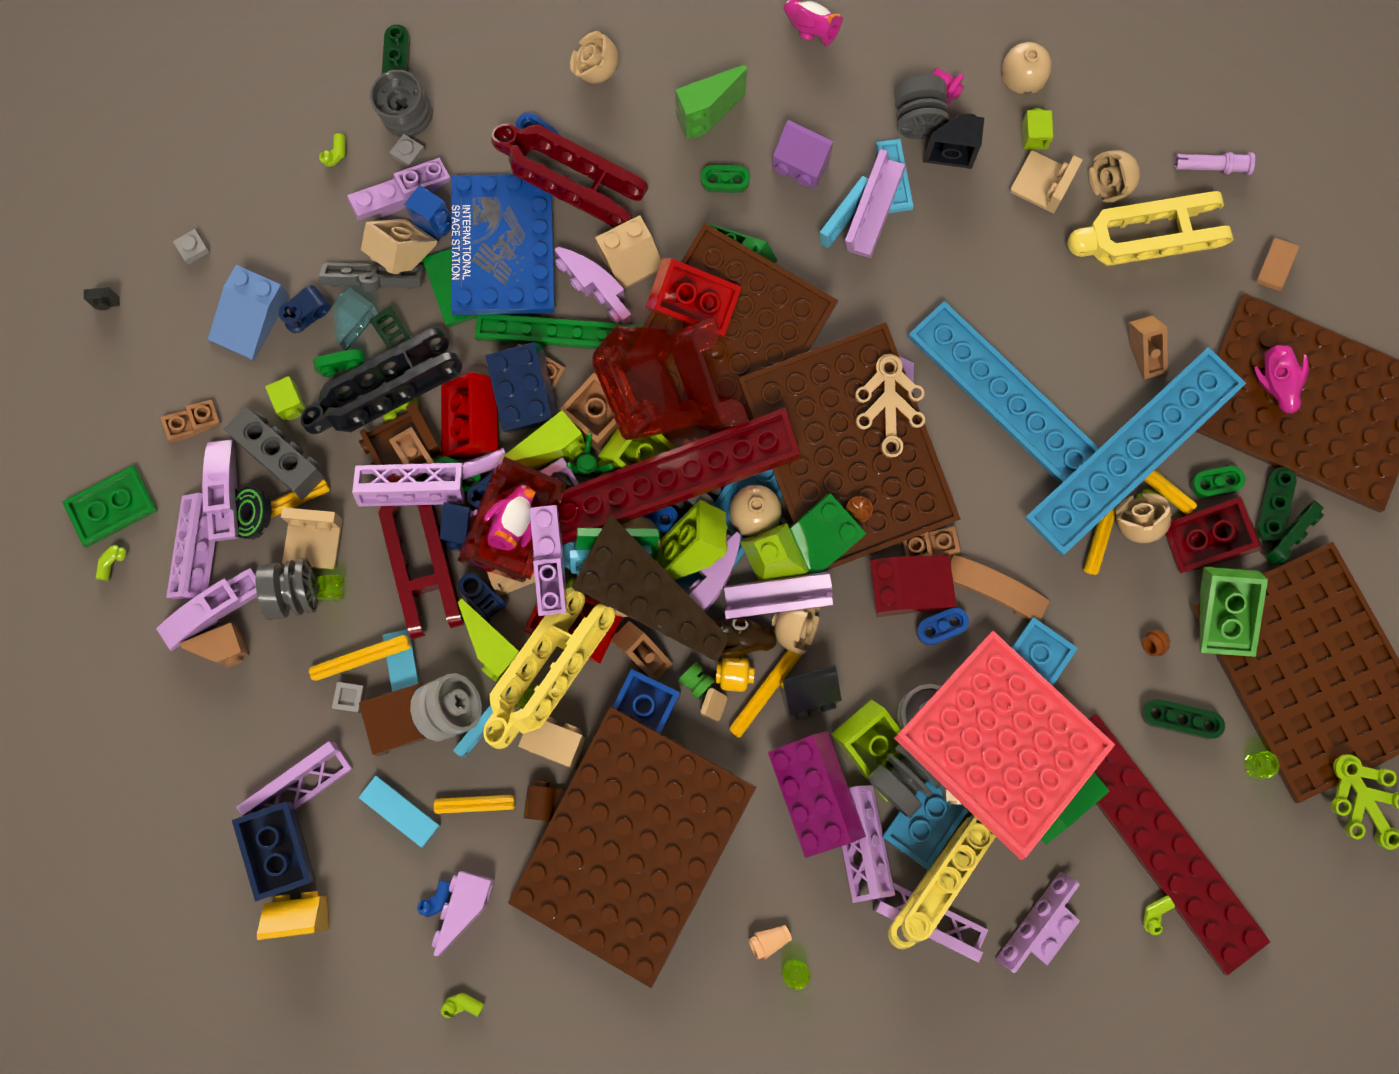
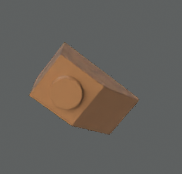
[1129,316,1168,380]
[611,621,673,681]
[180,623,250,667]

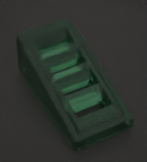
[369,306,411,350]

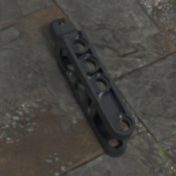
[300,328,463,434]

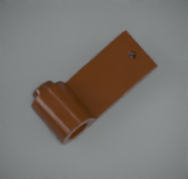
[524,780,566,821]

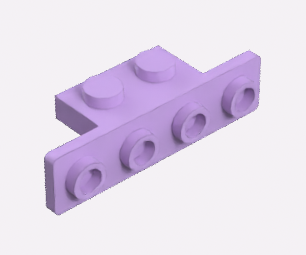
[996,872,1080,973]

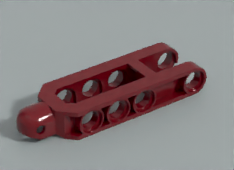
[491,124,648,228]
[378,473,464,640]

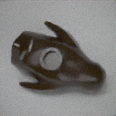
[712,613,777,658]

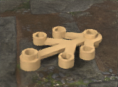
[855,354,925,458]

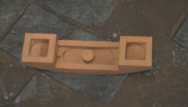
[950,555,1050,621]

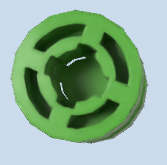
[678,662,716,700]

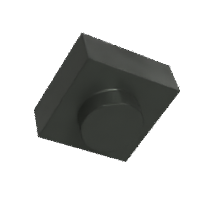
[84,287,120,310]

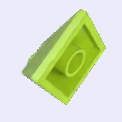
[740,523,809,581]

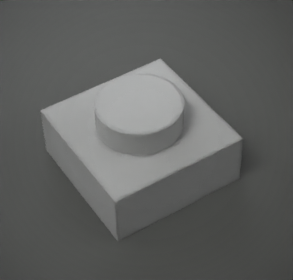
[389,134,425,168]
[173,229,210,265]
[332,682,366,713]

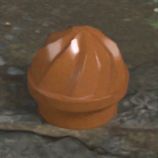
[846,496,873,523]
[1142,630,1171,656]

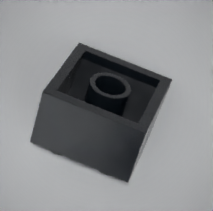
[923,114,984,169]
[779,666,842,720]

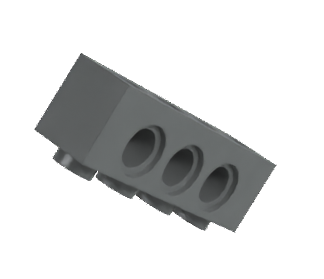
[224,407,324,500]

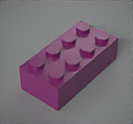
[768,731,866,858]

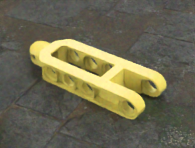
[1067,191,1234,266]
[483,588,615,749]
[888,814,996,949]

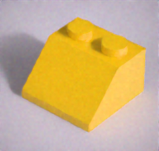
[257,891,329,940]

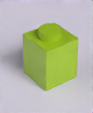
[1022,108,1053,150]
[265,376,306,421]

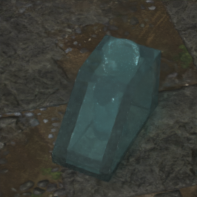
[333,287,378,351]

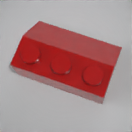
[441,372,499,459]

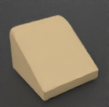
[700,688,727,721]

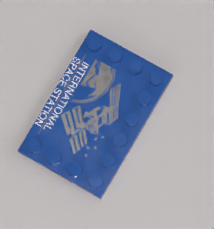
[451,174,555,315]

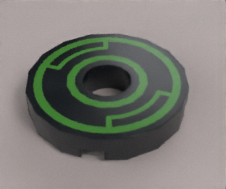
[235,487,272,540]

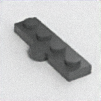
[318,262,425,292]

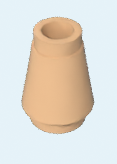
[748,925,792,960]

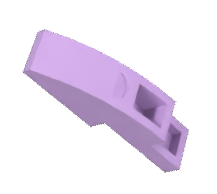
[347,158,450,221]
[554,247,632,324]
[202,439,238,542]
[529,505,567,616]
[688,532,741,613]
[156,568,257,651]

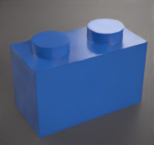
[404,185,451,242]

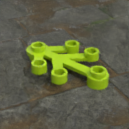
[1331,754,1399,850]

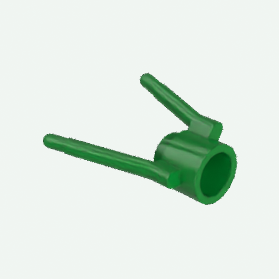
[566,433,614,477]

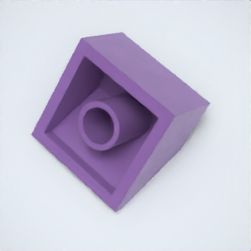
[772,120,833,189]

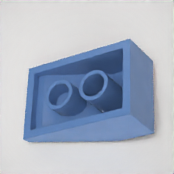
[208,265,290,361]

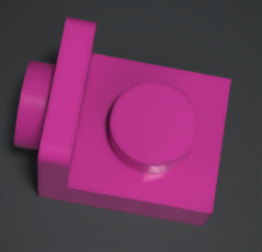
[932,68,964,105]

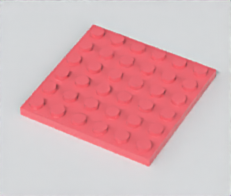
[894,631,1115,860]

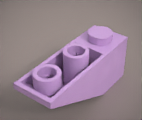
[432,871,495,956]

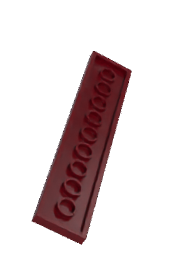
[539,408,802,545]
[1088,714,1271,975]

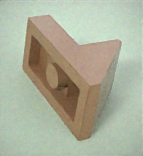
[389,427,434,479]

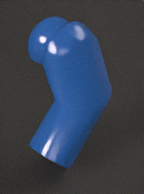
[417,880,451,917]

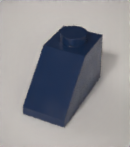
[440,502,478,552]

